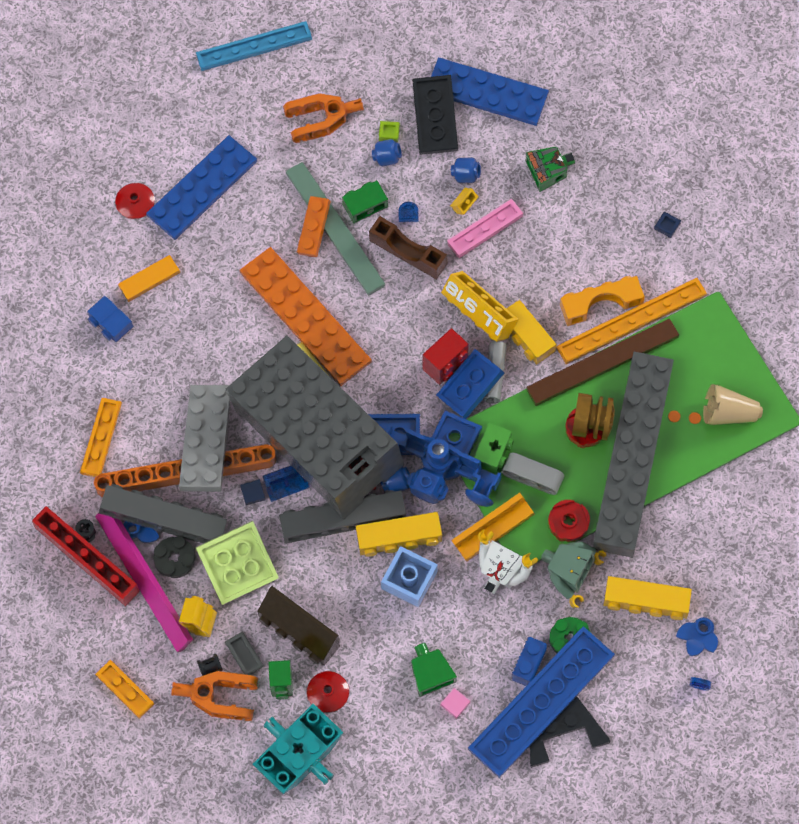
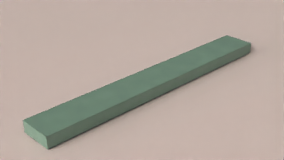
[286,162,385,296]

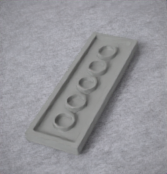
[179,385,231,492]

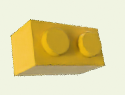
[450,188,478,215]

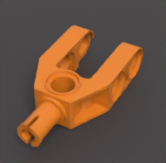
[283,93,364,143]
[171,671,258,721]

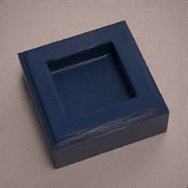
[654,212,681,238]
[240,479,266,506]

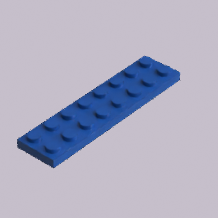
[468,626,615,778]

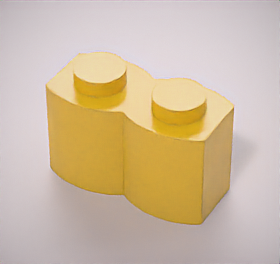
[179,596,217,637]

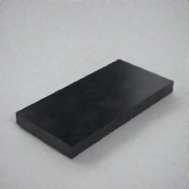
[412,75,458,155]

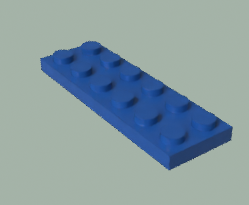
[431,57,549,126]
[146,135,257,240]

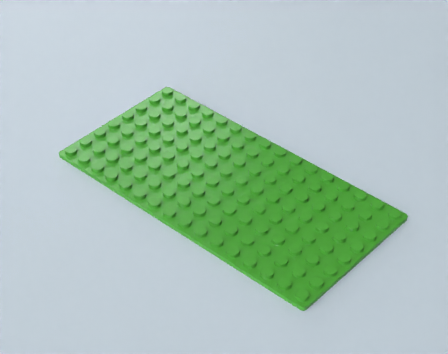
[449,292,799,562]

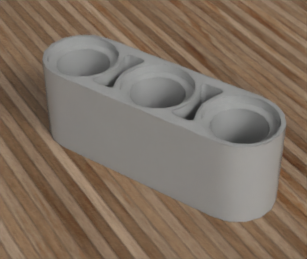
[501,453,565,495]

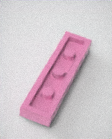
[447,199,523,258]

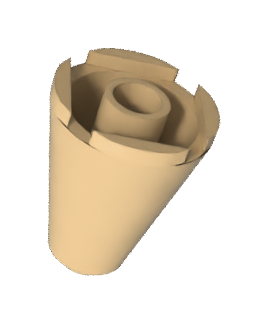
[703,384,763,425]

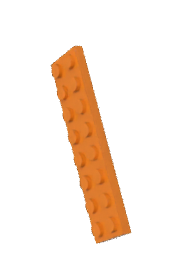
[239,247,372,386]

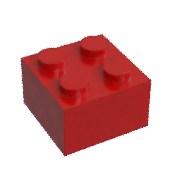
[422,328,469,385]

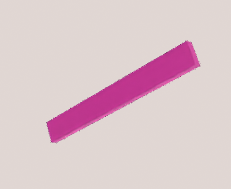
[95,514,193,653]

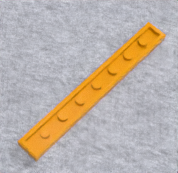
[556,278,707,364]

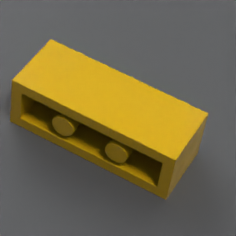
[506,299,557,365]

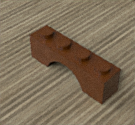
[369,216,447,280]

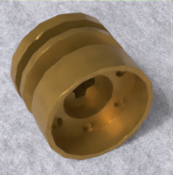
[572,393,615,441]

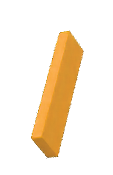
[80,398,122,477]

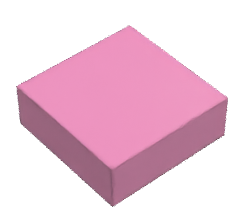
[440,688,470,719]

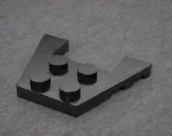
[530,697,611,768]

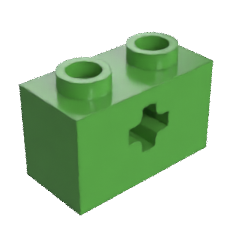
[474,423,514,474]

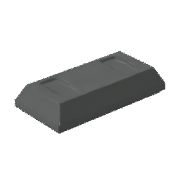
[225,631,264,675]

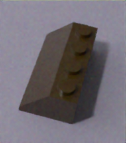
[257,586,340,666]

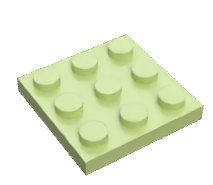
[195,521,279,605]

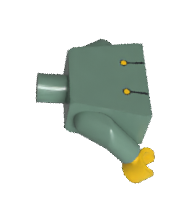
[541,541,606,608]

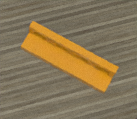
[451,492,535,561]

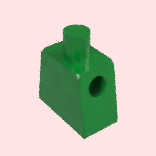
[411,643,457,697]

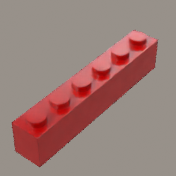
[32,506,140,607]

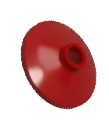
[115,183,155,219]
[307,671,349,713]

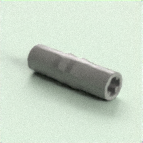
[483,341,506,404]

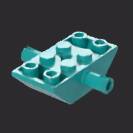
[252,704,344,794]

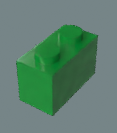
[342,180,388,224]
[268,660,293,700]

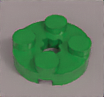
[549,617,591,653]

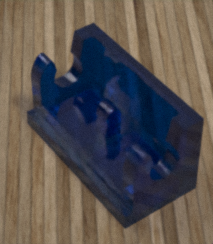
[262,465,310,502]

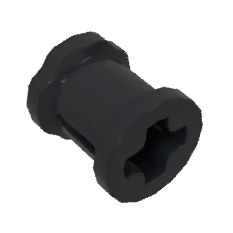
[75,519,96,542]
[197,653,223,676]

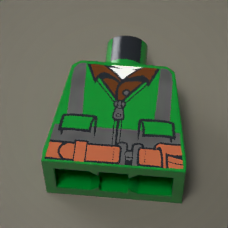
[525,147,575,192]

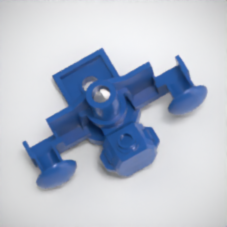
[386,410,502,507]

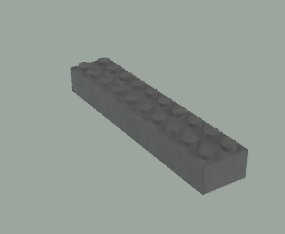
[593,352,674,558]

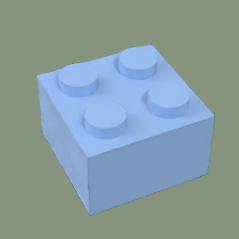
[381,546,438,608]

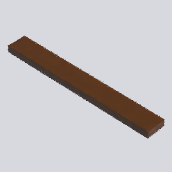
[526,318,679,406]

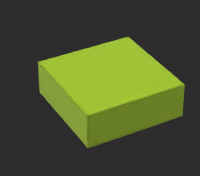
[379,121,400,142]

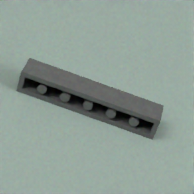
[98,484,227,544]
[279,490,406,544]

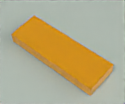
[118,255,180,302]
[95,659,154,719]

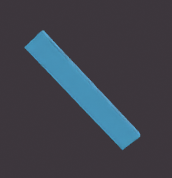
[196,21,312,71]

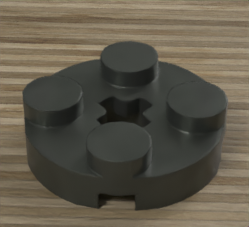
[153,536,195,578]

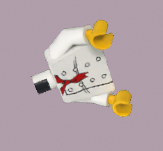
[478,529,538,594]

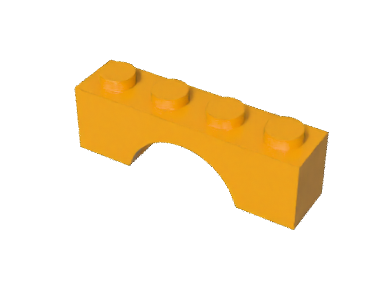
[560,276,645,326]

